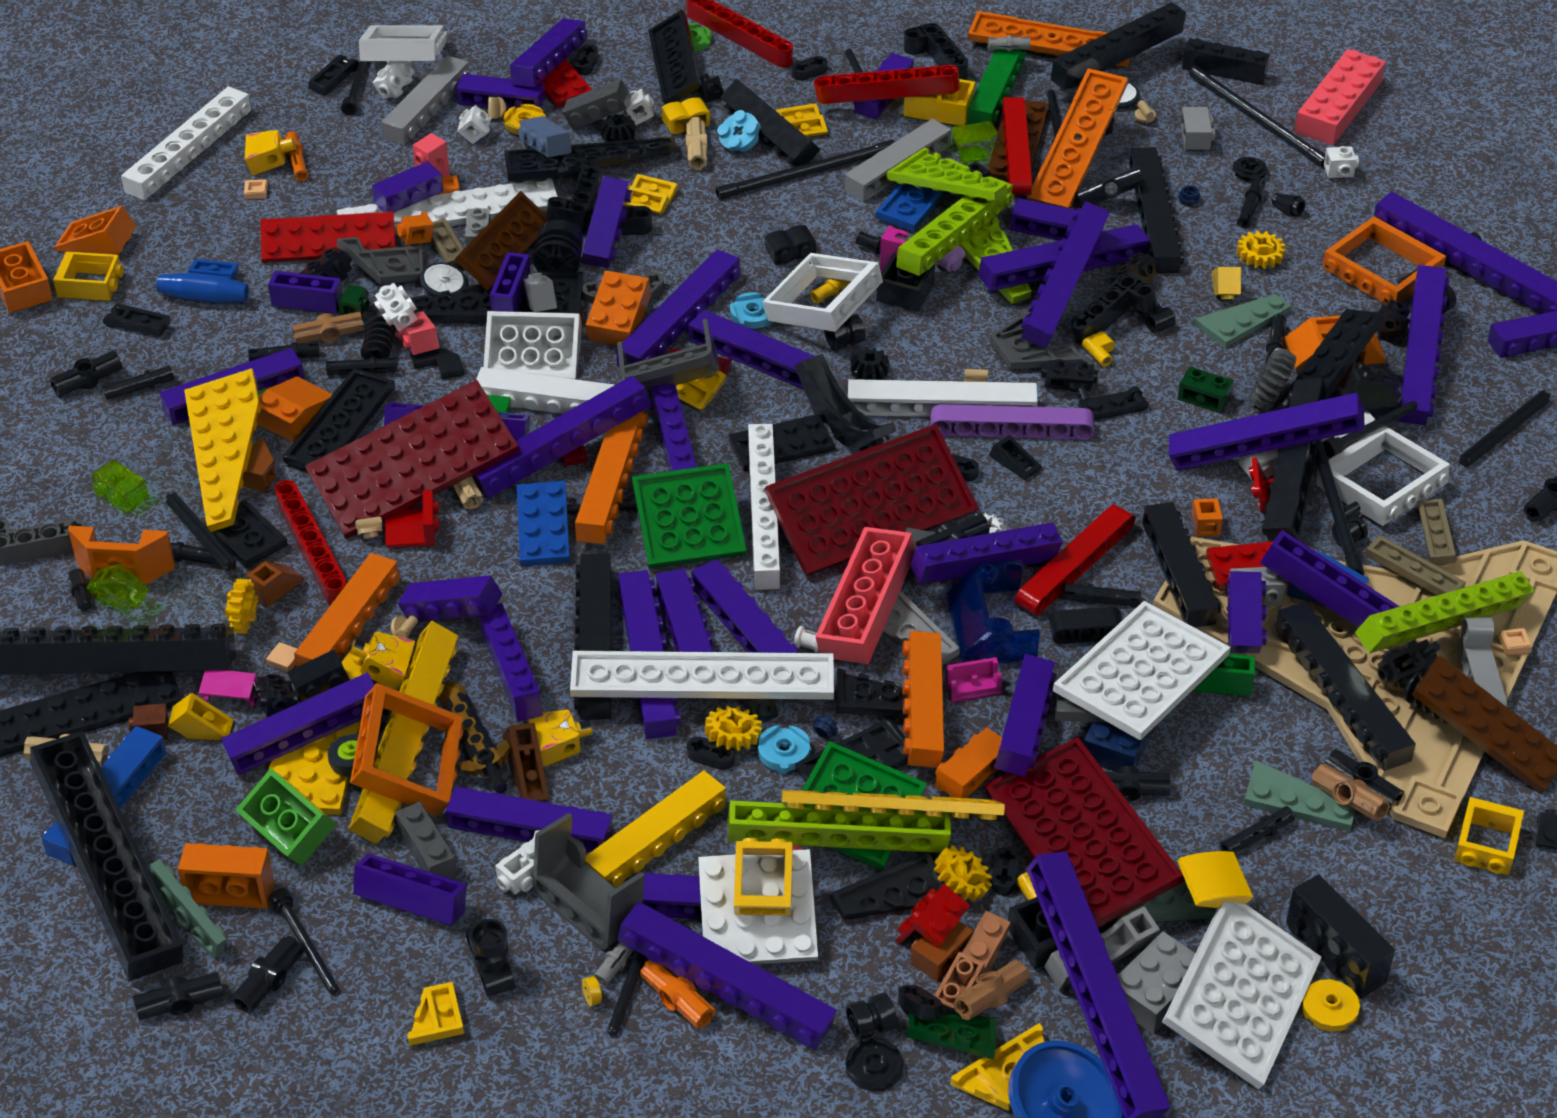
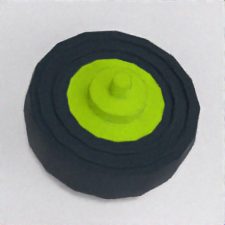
[328,733,376,776]

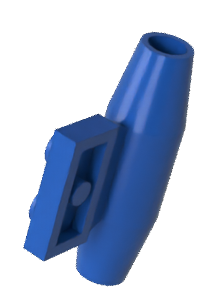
[156,259,249,304]

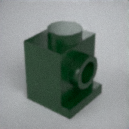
[338,284,370,321]

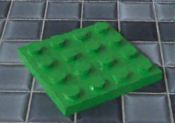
[632,463,746,569]
[801,741,927,871]

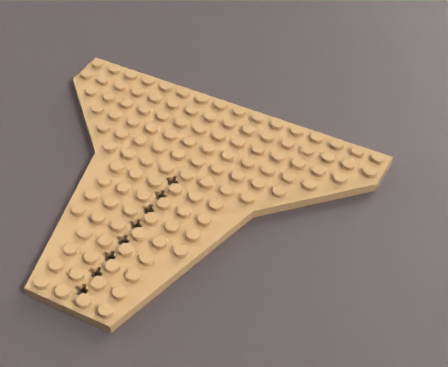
[1153,537,1557,838]

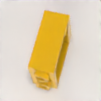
[53,251,124,301]
[1454,797,1524,876]
[734,838,793,916]

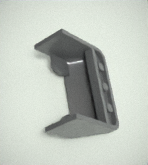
[617,318,719,393]
[533,813,645,950]

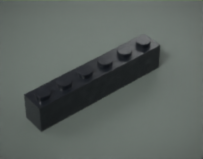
[720,78,821,166]
[1142,502,1221,628]

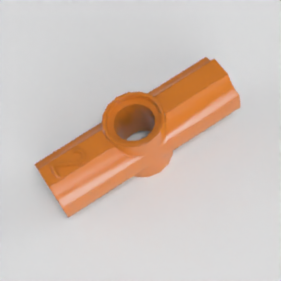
[640,960,715,1029]

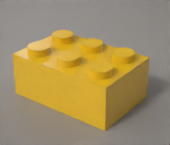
[904,79,976,126]

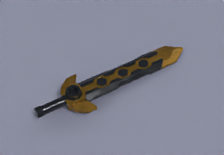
[439,681,510,794]

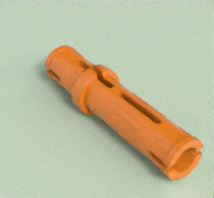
[285,131,309,181]

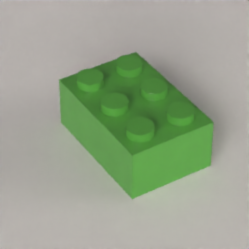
[235,768,337,866]

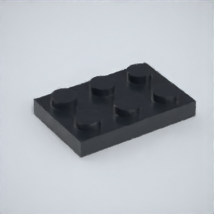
[204,500,288,568]

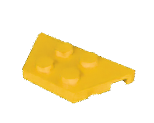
[950,1023,1044,1111]

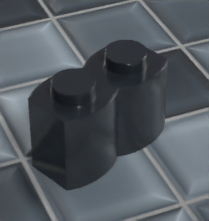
[765,225,816,265]

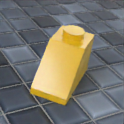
[1211,267,1241,300]
[167,693,234,740]

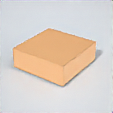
[244,179,268,199]
[1498,628,1532,655]
[266,642,297,672]

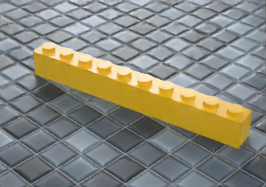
[348,621,458,844]

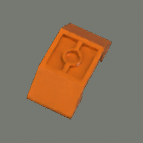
[1284,315,1386,371]
[68,526,175,585]

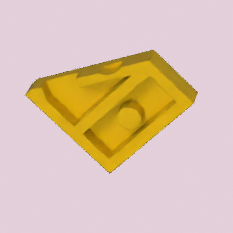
[407,982,464,1046]

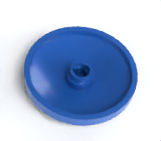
[1008,1041,1122,1118]

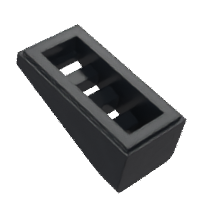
[989,435,1042,480]

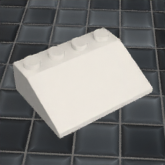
[484,311,582,379]

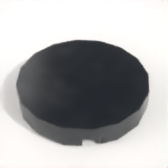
[845,1038,904,1091]

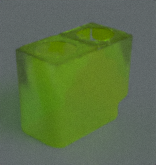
[952,121,998,163]
[86,564,149,611]

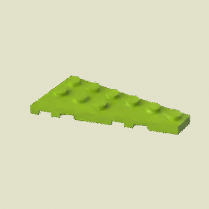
[887,147,1008,201]
[958,216,1032,304]

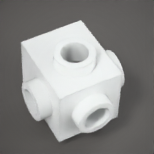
[623,89,654,125]
[457,105,491,144]
[1324,146,1359,178]

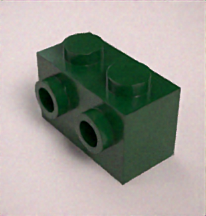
[1177,366,1234,414]

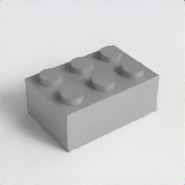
[1117,932,1195,1034]

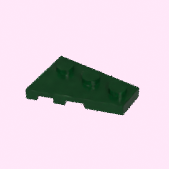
[908,1012,996,1060]

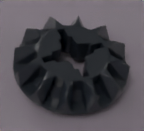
[1232,157,1267,181]

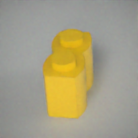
[662,98,710,134]

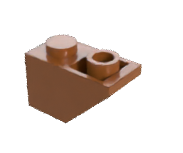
[242,438,277,492]
[246,561,304,607]

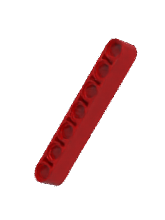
[686,0,793,68]
[814,65,961,104]
[1002,97,1032,195]
[275,480,346,605]
[1015,504,1136,616]

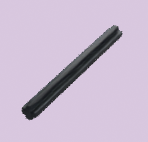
[1459,390,1551,467]
[166,492,237,571]

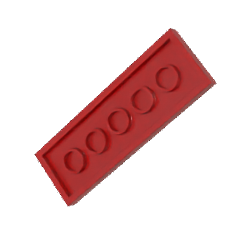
[260,211,396,263]

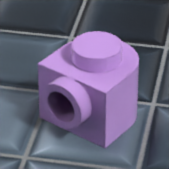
[936,246,966,272]

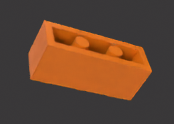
[935,727,1002,798]

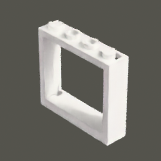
[359,25,447,61]
[763,253,883,332]
[1316,426,1450,526]

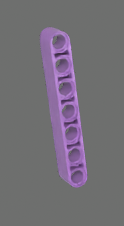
[930,404,1094,439]

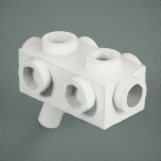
[372,61,414,99]
[374,283,418,331]
[495,830,540,895]

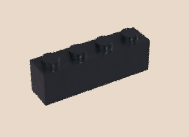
[1182,38,1270,85]

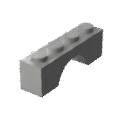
[1044,906,1160,990]

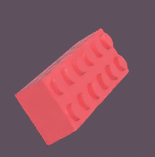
[1294,49,1386,145]
[815,527,915,665]

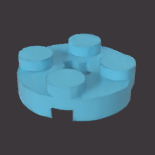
[717,110,761,153]
[730,292,773,329]
[758,725,811,774]

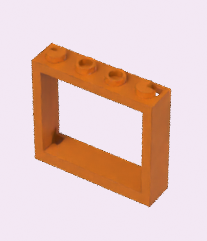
[1322,216,1446,305]
[350,683,463,816]

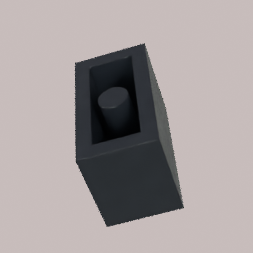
[287,649,350,702]

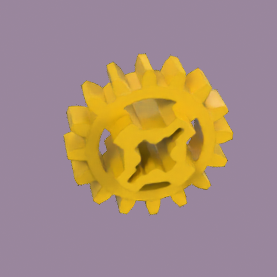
[1236,230,1286,269]
[225,579,258,634]
[705,706,762,751]
[934,845,992,902]

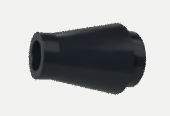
[1272,193,1306,217]

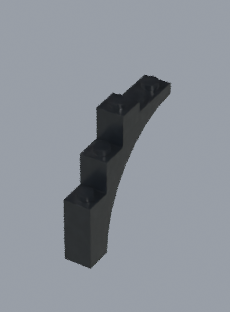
[794,353,897,455]

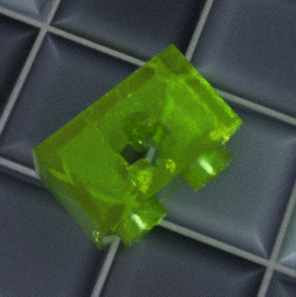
[91,459,149,513]

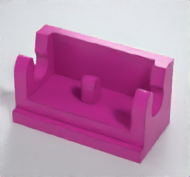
[880,226,908,272]
[945,657,1002,703]
[199,670,258,706]

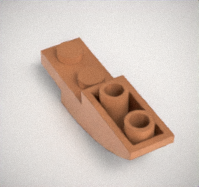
[934,911,1011,1011]

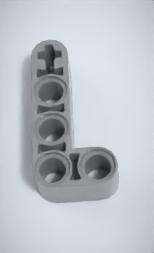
[1458,617,1507,707]

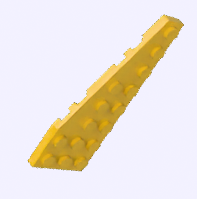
[184,369,261,532]
[268,650,363,815]
[781,790,1005,820]

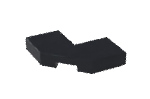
[409,347,464,379]

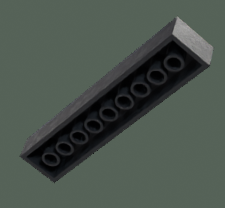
[0,623,235,675]
[30,731,183,981]

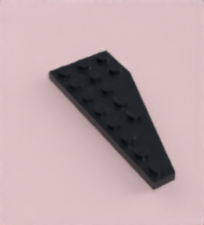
[504,136,676,183]
[405,272,583,322]

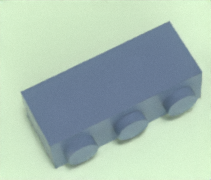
[518,116,571,158]

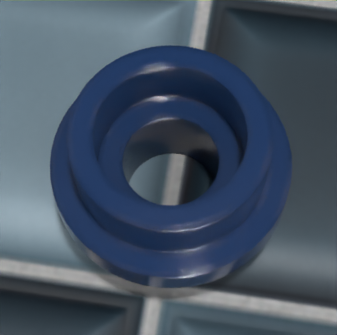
[1179,185,1201,204]
[813,716,838,740]

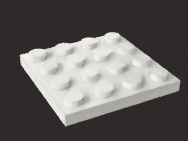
[698,849,818,965]

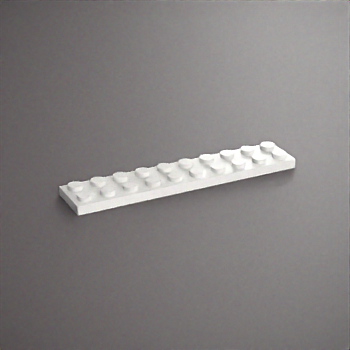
[337,178,558,235]
[570,651,834,700]

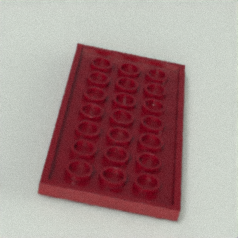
[305,380,520,539]
[764,424,979,577]
[984,737,1185,928]

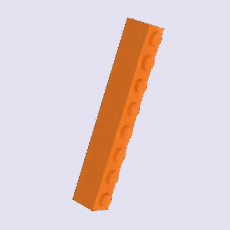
[575,410,648,544]

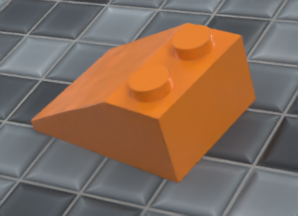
[54,206,137,255]
[256,376,332,442]

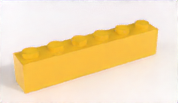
[585,770,726,888]

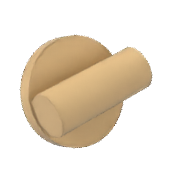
[488,97,506,119]
[1134,100,1156,123]
[964,369,988,382]
[355,517,383,539]
[391,616,418,639]

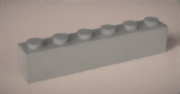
[381,55,471,145]
[844,118,951,202]

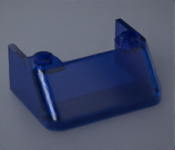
[947,560,1040,663]

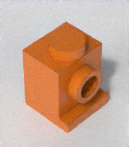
[397,211,434,245]
[1191,498,1223,537]

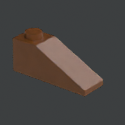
[502,723,550,802]

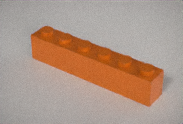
[294,553,400,667]
[902,630,944,768]

